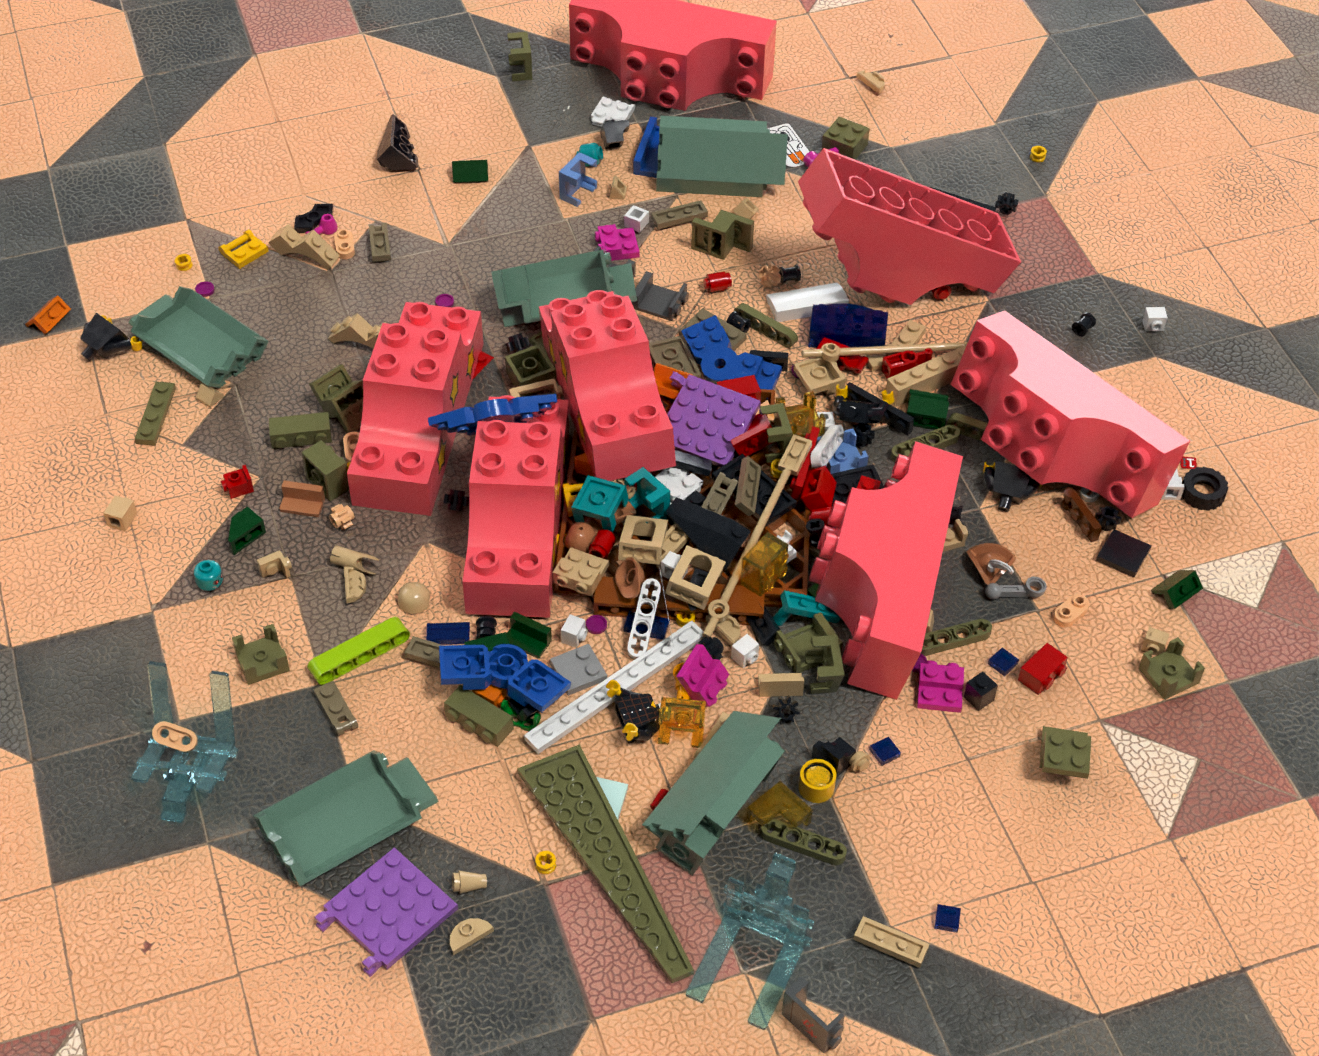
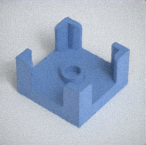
[559,152,597,207]
[815,428,868,474]

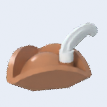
[967,543,1016,585]

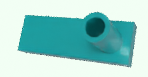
[773,590,841,626]

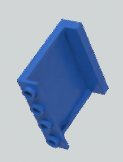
[633,116,660,178]

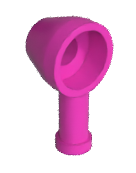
[305,214,338,235]

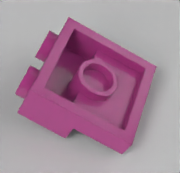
[595,224,640,261]
[676,644,729,707]
[917,660,964,713]

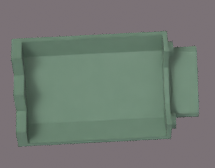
[656,116,788,197]
[129,286,269,388]
[253,750,439,886]

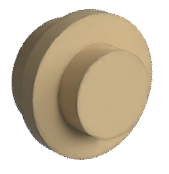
[849,751,870,772]

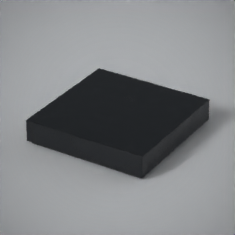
[1096,529,1152,577]

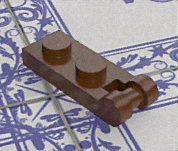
[1061,488,1102,542]

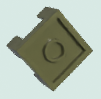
[507,32,533,82]
[759,403,793,463]
[232,624,290,685]
[804,635,844,694]
[1139,637,1205,700]

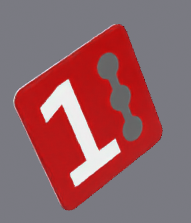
[1181,456,1197,469]

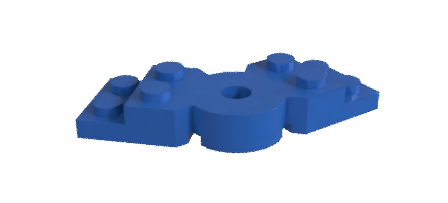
[681,315,782,400]
[428,394,557,436]
[439,644,571,713]

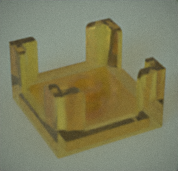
[774,391,826,438]
[658,697,706,748]

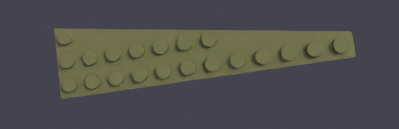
[517,744,694,983]

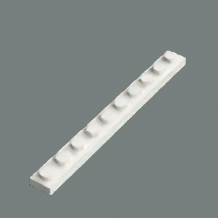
[524,621,704,754]

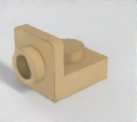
[943,519,968,552]
[257,550,292,578]
[1141,627,1170,656]

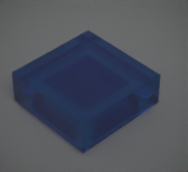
[988,647,1019,676]
[869,736,901,766]
[934,904,961,933]

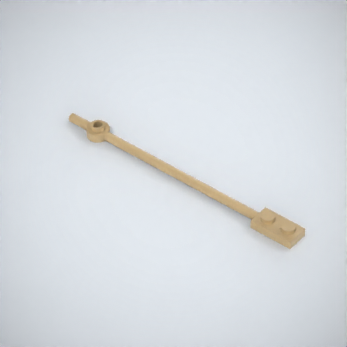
[801,342,968,362]
[702,434,812,638]

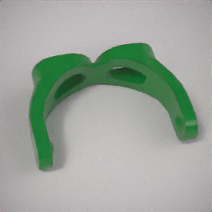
[501,699,541,732]

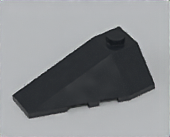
[377,114,418,170]
[665,497,751,572]

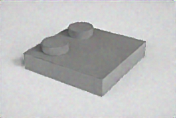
[550,644,607,696]

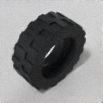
[1182,467,1228,511]

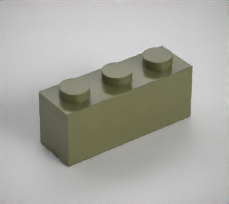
[269,412,332,449]
[444,685,514,747]

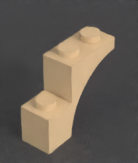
[268,224,340,269]
[328,313,386,349]

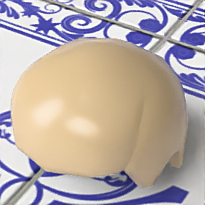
[398,582,430,614]

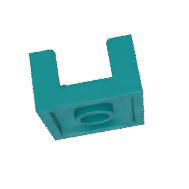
[624,467,670,523]
[571,475,629,532]

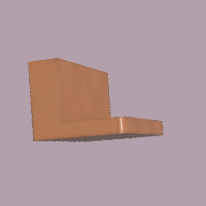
[279,480,325,517]

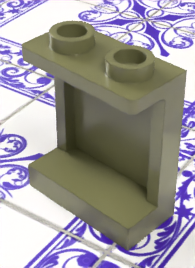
[774,612,842,673]

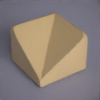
[733,198,759,219]

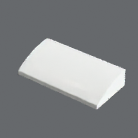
[766,283,849,322]

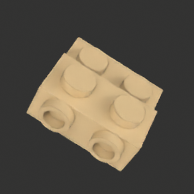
[793,357,847,395]
[553,548,609,596]

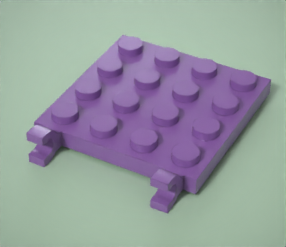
[667,371,761,467]
[315,847,458,977]

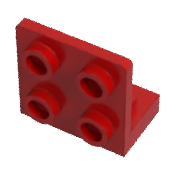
[731,413,774,457]

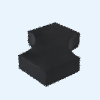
[294,204,334,233]

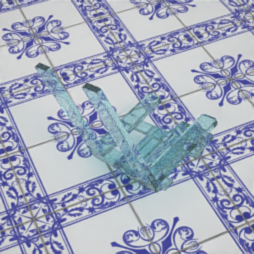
[131,661,238,822]
[686,853,814,1030]

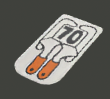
[768,124,809,167]

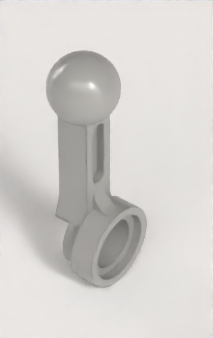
[985,576,1047,600]

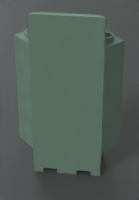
[491,249,637,327]
[642,711,785,876]

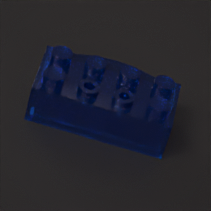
[808,303,888,348]

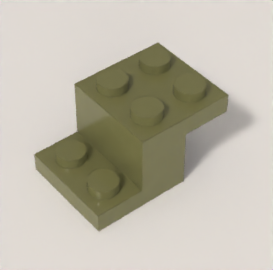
[691,210,754,260]
[309,364,363,434]
[1039,726,1091,779]

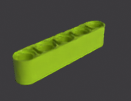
[307,617,410,685]

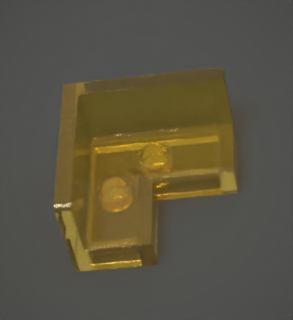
[747,781,813,827]

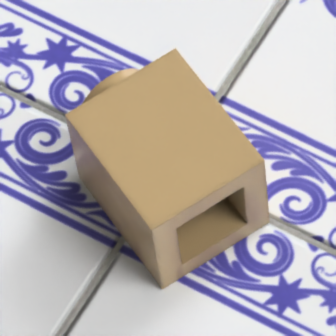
[103,495,137,531]

